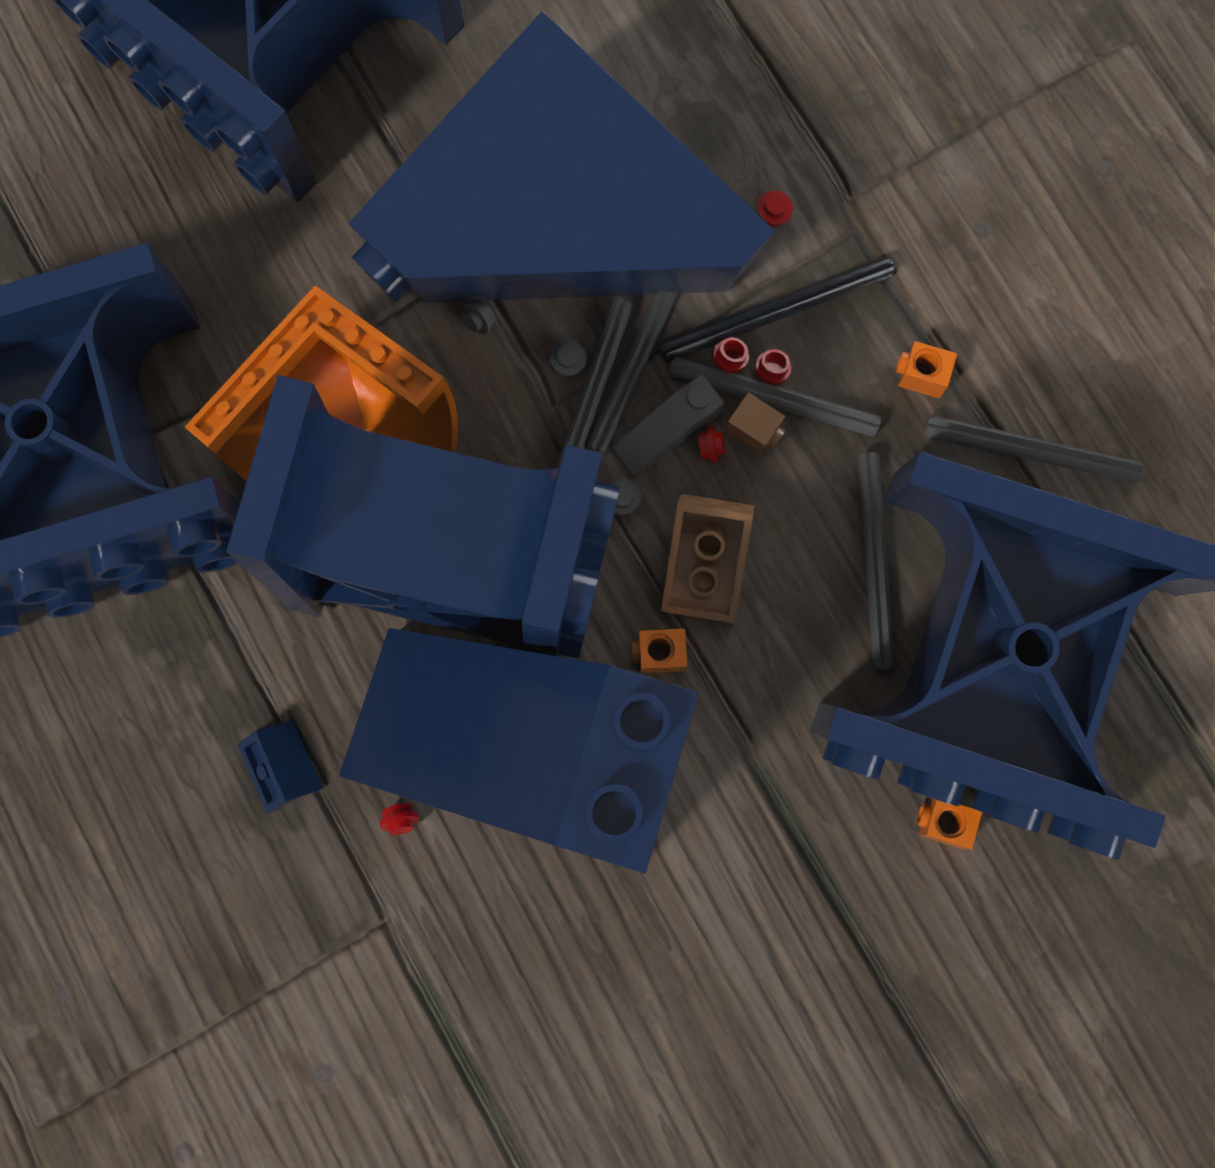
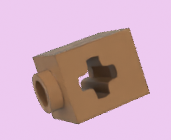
[725,392,786,456]

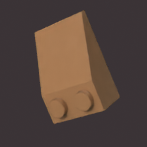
[661,494,755,624]

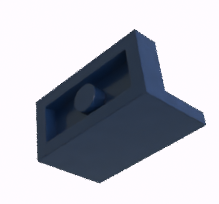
[237,720,323,814]

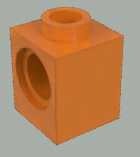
[895,341,957,399]
[632,629,687,674]
[916,798,982,850]

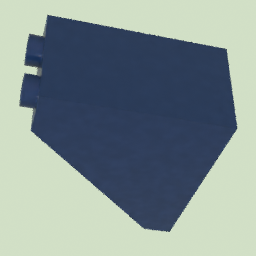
[348,11,775,303]
[339,628,699,874]

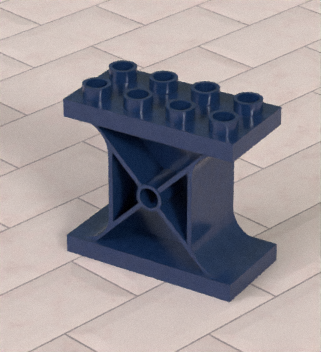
[53,0,464,202]
[0,243,240,638]
[226,375,620,659]
[810,452,1215,860]

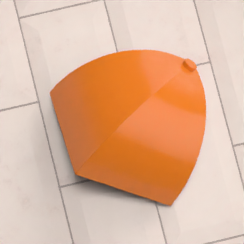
[185,285,458,482]

